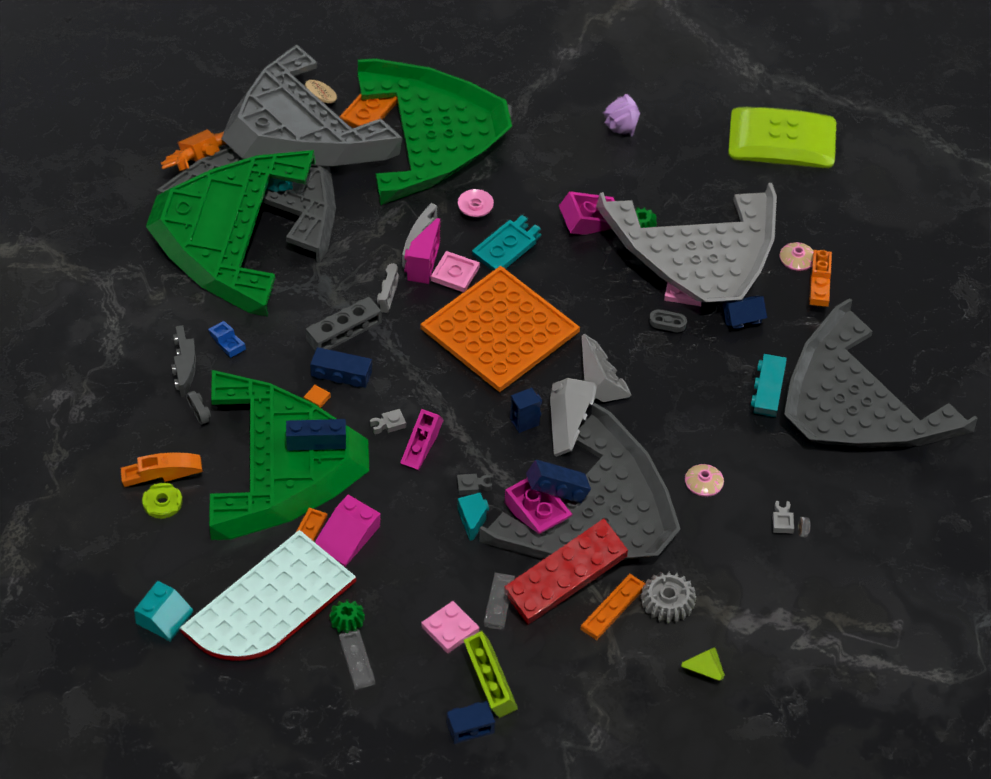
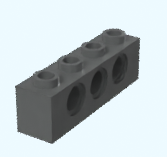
[306,297,382,351]

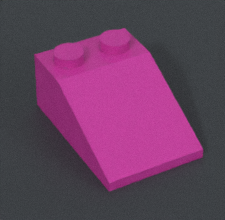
[559,192,615,235]
[404,218,440,284]
[504,478,572,534]
[315,495,381,567]

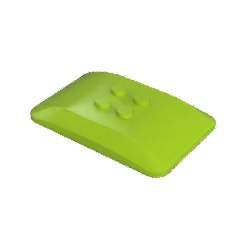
[728,107,836,168]

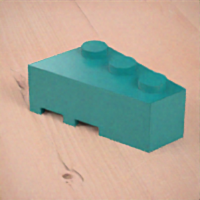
[751,354,787,417]

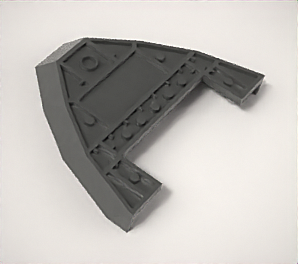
[221,45,402,166]
[156,147,336,263]
[784,298,978,448]
[479,403,681,560]

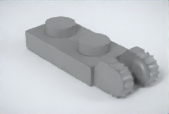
[377,263,399,313]

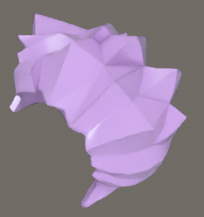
[603,94,640,136]

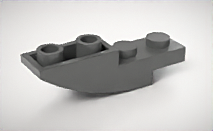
[171,325,196,397]

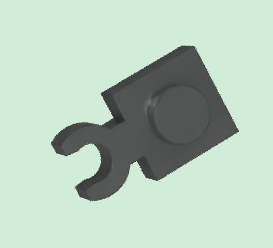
[457,474,492,495]

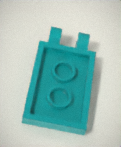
[472,215,541,271]

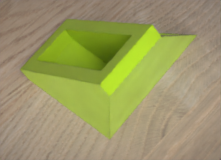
[681,647,725,681]

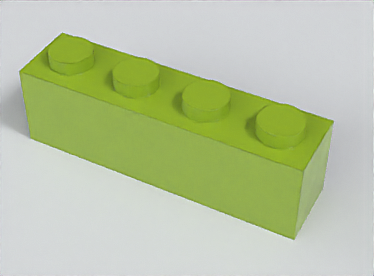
[464,631,518,718]

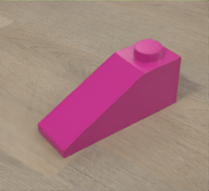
[400,409,443,470]

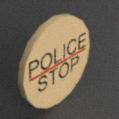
[305,80,337,103]

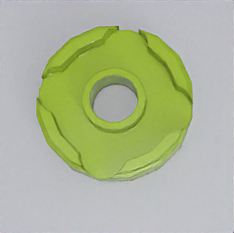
[142,483,182,519]

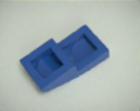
[208,321,246,358]

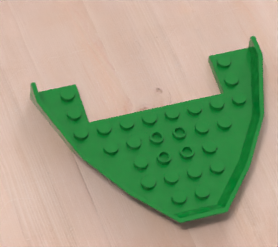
[357,59,512,205]
[146,150,316,317]
[209,370,369,540]

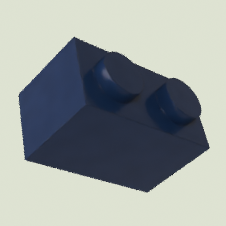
[722,295,767,328]
[510,388,542,433]
[447,701,495,744]

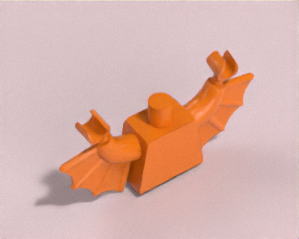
[161,129,226,171]

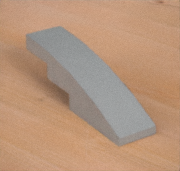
[402,203,437,268]

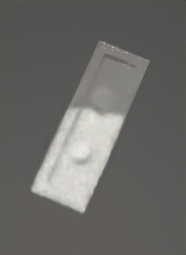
[484,573,515,630]
[339,630,375,689]

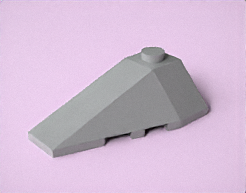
[582,334,632,402]
[550,378,597,457]

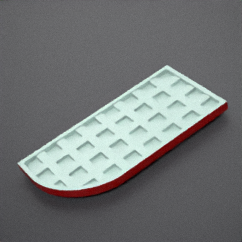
[180,530,356,661]

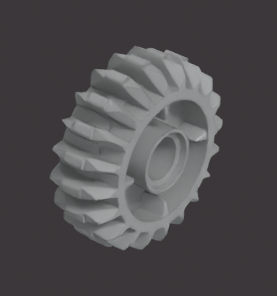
[641,572,696,623]

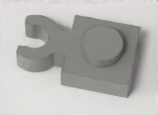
[370,409,406,434]
[773,501,794,533]

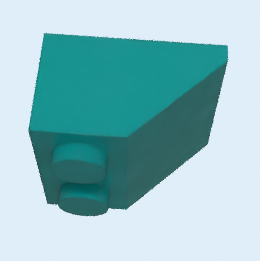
[134,581,193,641]

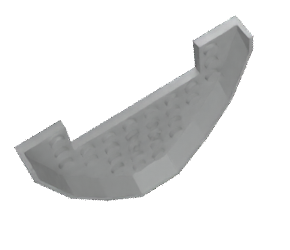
[596,183,777,302]

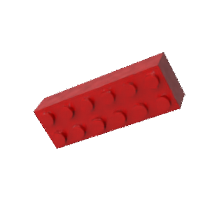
[504,519,628,625]

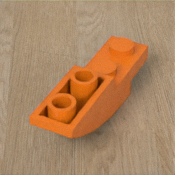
[809,250,832,307]
[121,453,203,487]

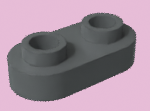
[649,310,687,332]
[186,390,211,425]

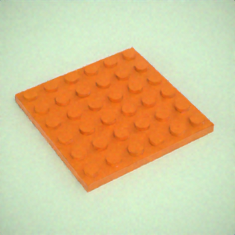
[420,266,580,392]

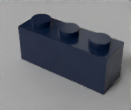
[310,347,372,388]
[286,419,346,451]
[526,459,591,503]

